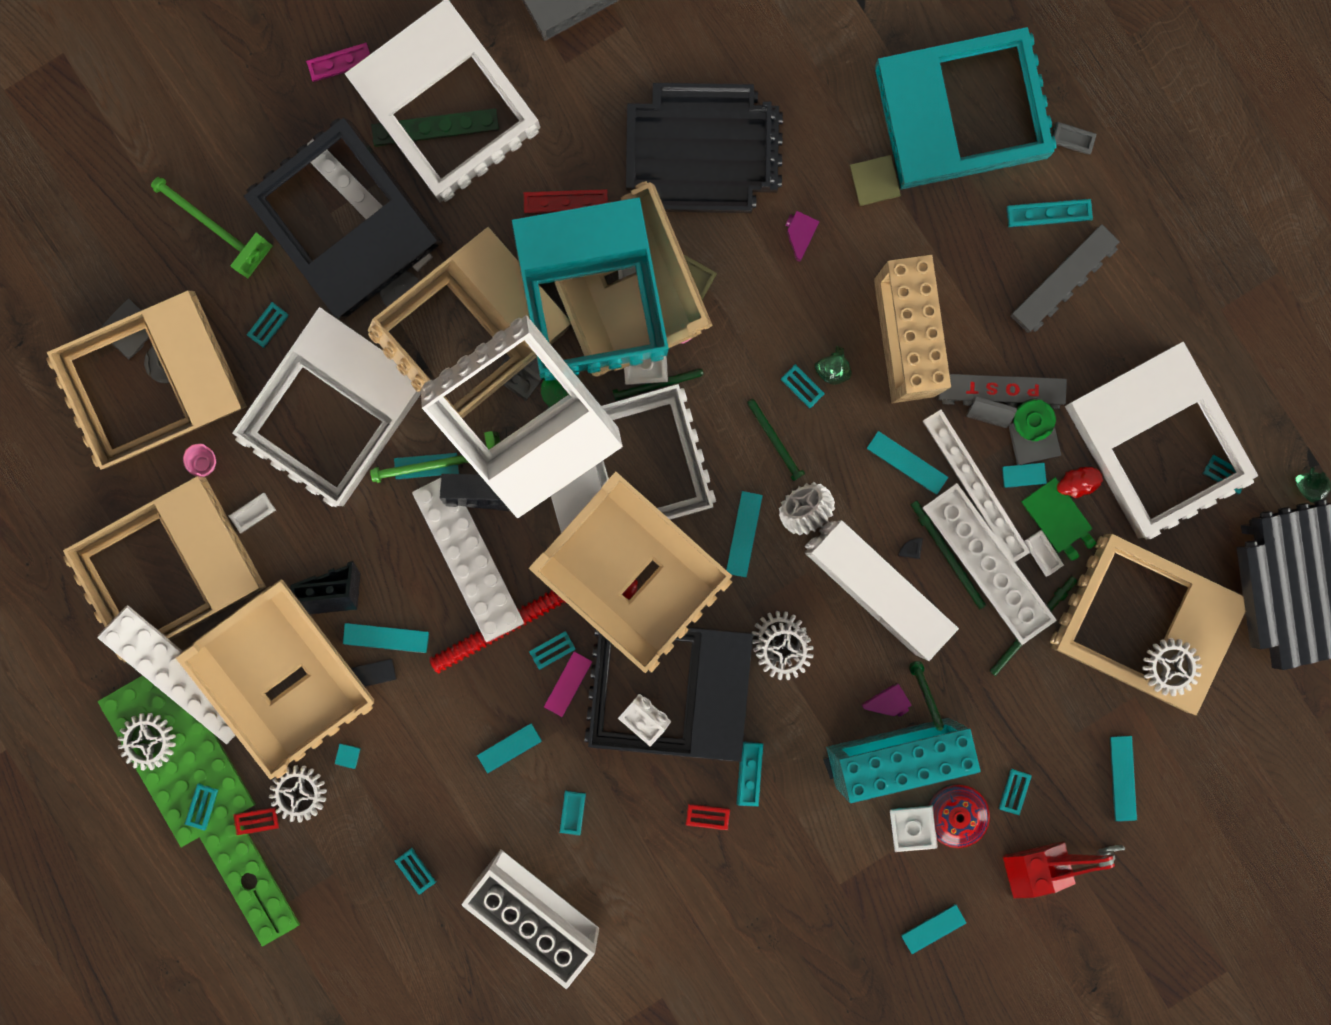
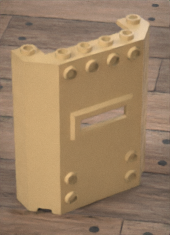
[554,181,713,377]
[529,472,732,673]
[176,579,374,780]

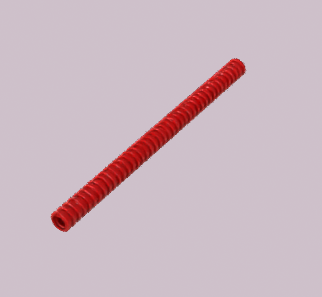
[429,590,566,674]

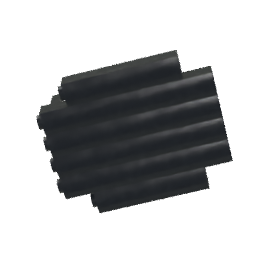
[626,83,783,213]
[1237,499,1331,670]

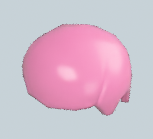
[183,444,217,477]

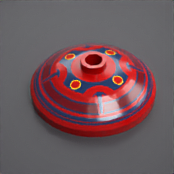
[928,784,990,848]

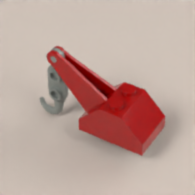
[1003,841,1125,898]

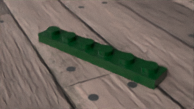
[371,108,499,146]

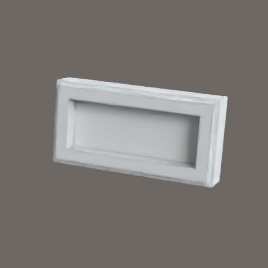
[229,493,276,533]
[1024,530,1064,577]

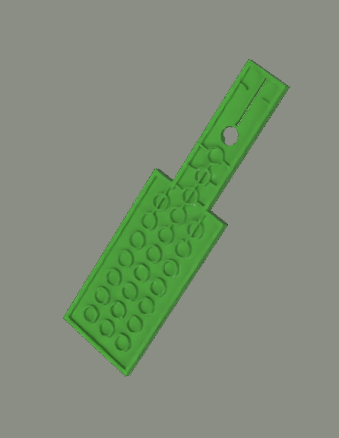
[97,675,300,947]

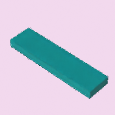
[1006,199,1093,227]
[866,431,948,495]
[726,491,763,577]
[343,623,429,653]
[1110,735,1137,821]

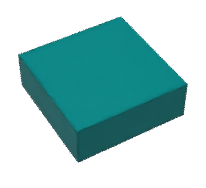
[335,743,361,769]

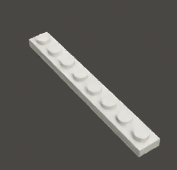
[307,139,432,272]
[923,410,1030,562]

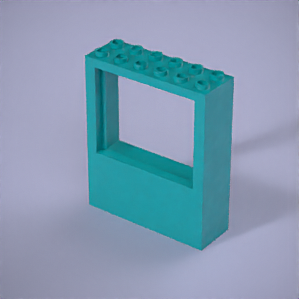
[874,27,1056,190]
[512,197,669,381]
[826,718,981,803]

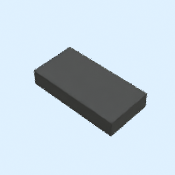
[1052,122,1097,155]

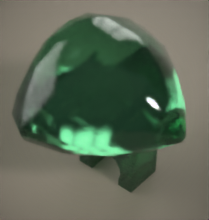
[814,346,852,385]
[1295,467,1331,503]

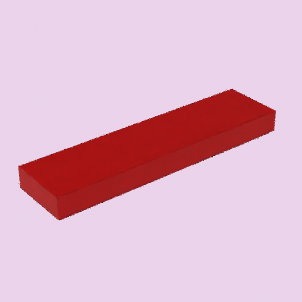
[523,189,608,214]

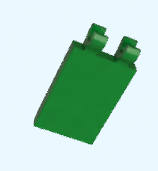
[1021,477,1097,561]

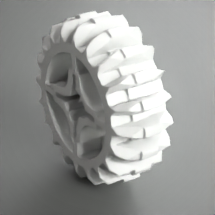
[779,482,835,535]
[752,611,808,666]
[756,623,813,680]
[1143,638,1202,696]
[118,713,176,770]
[269,765,327,822]

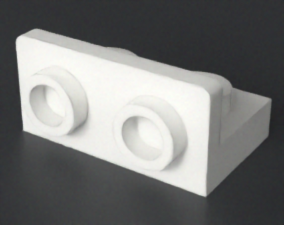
[618,694,671,746]

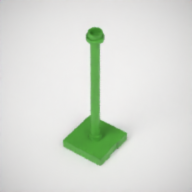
[151,177,273,279]
[371,431,501,483]

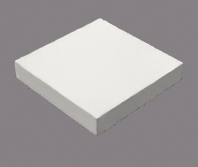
[890,805,938,852]

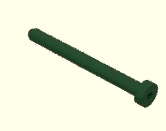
[612,368,704,402]
[747,399,805,482]
[909,661,944,731]

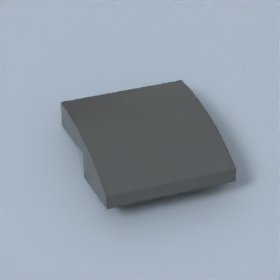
[100,299,149,360]
[498,355,543,401]
[966,397,1017,428]
[1009,423,1061,465]

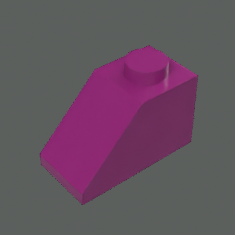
[785,211,819,262]
[861,682,911,717]

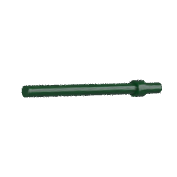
[910,500,986,610]
[989,576,1078,676]

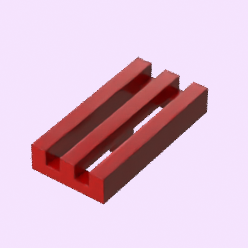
[686,804,730,830]
[233,807,279,835]

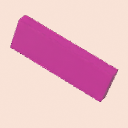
[306,43,370,82]
[544,651,592,717]

